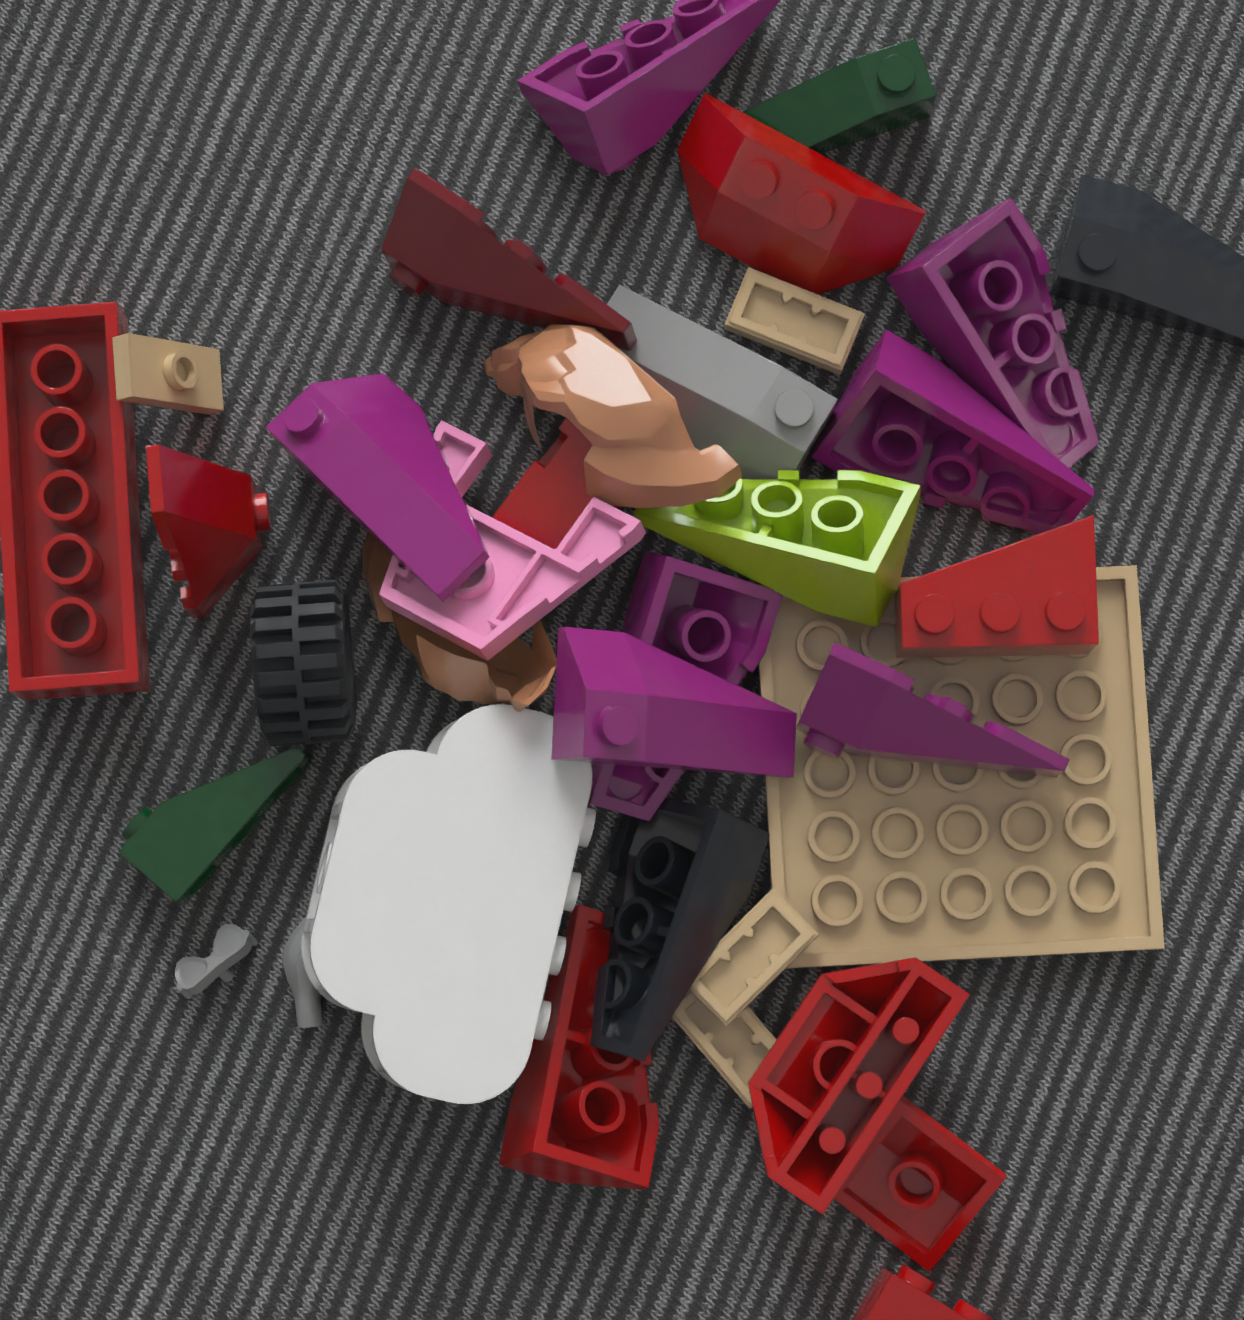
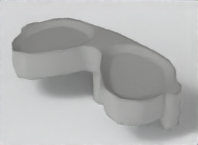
[175,924,258,999]

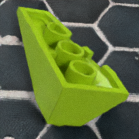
[633,470,920,627]

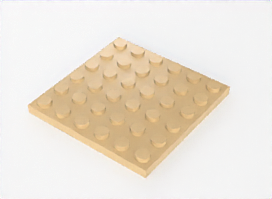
[758,565,1165,969]

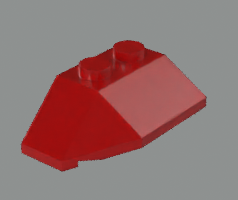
[677,93,927,295]
[747,957,970,1215]

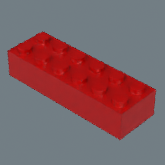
[0,302,150,701]

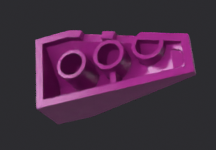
[517,0,781,176]
[886,198,1099,468]
[588,551,783,821]

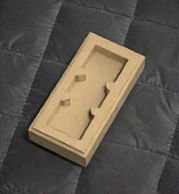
[724,267,865,375]
[112,333,224,415]
[690,888,819,1027]
[672,989,776,1109]

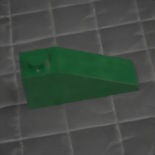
[743,38,936,154]
[118,747,312,906]

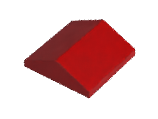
[834,1096,1007,1272]

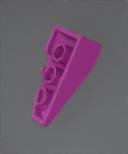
[811,330,1094,534]
[266,373,490,602]
[551,627,797,778]
[796,643,1070,777]

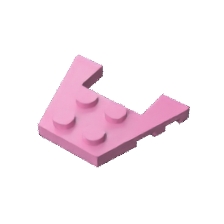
[379,420,646,661]

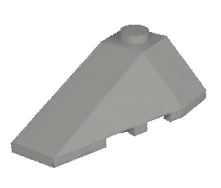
[607,285,838,479]

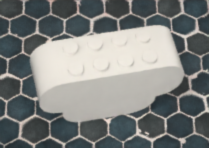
[301,704,596,1104]

